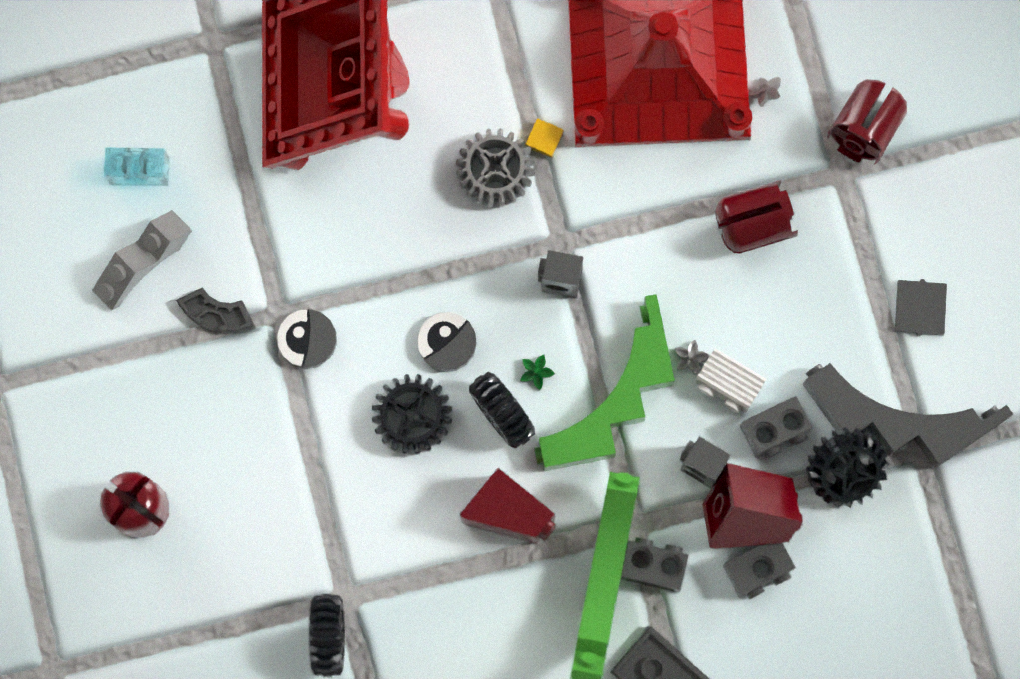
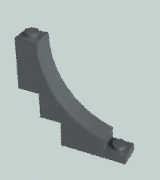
[803,363,1014,469]

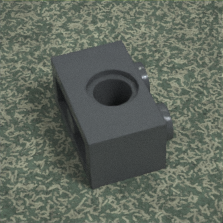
[538,250,584,298]
[723,543,796,600]

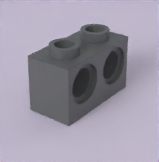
[740,396,812,459]
[679,436,731,489]
[620,538,689,593]

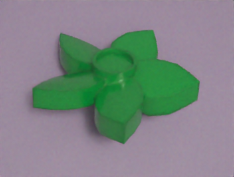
[520,355,555,390]

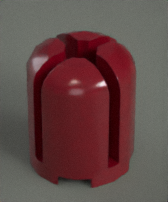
[827,79,907,165]
[715,180,798,254]
[100,471,169,538]

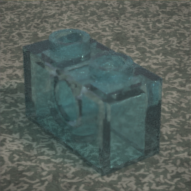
[104,147,170,186]

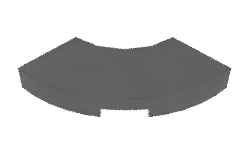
[176,287,256,334]

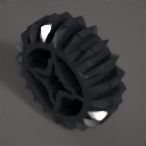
[469,372,535,449]
[371,374,453,455]
[806,427,889,508]
[308,594,345,677]

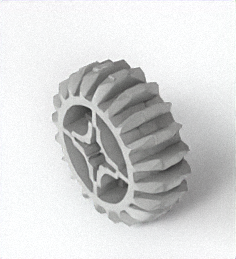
[456,128,535,207]

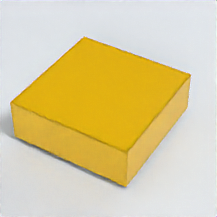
[525,118,564,158]

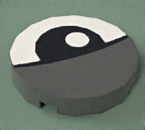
[277,309,337,369]
[417,312,477,372]

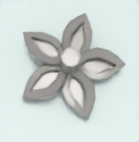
[749,77,781,107]
[675,340,710,375]

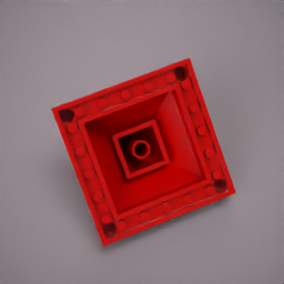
[262,0,410,170]
[568,0,753,147]

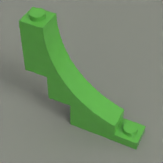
[534,294,675,471]
[570,472,640,679]

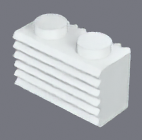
[695,348,766,413]

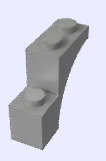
[92,210,192,311]

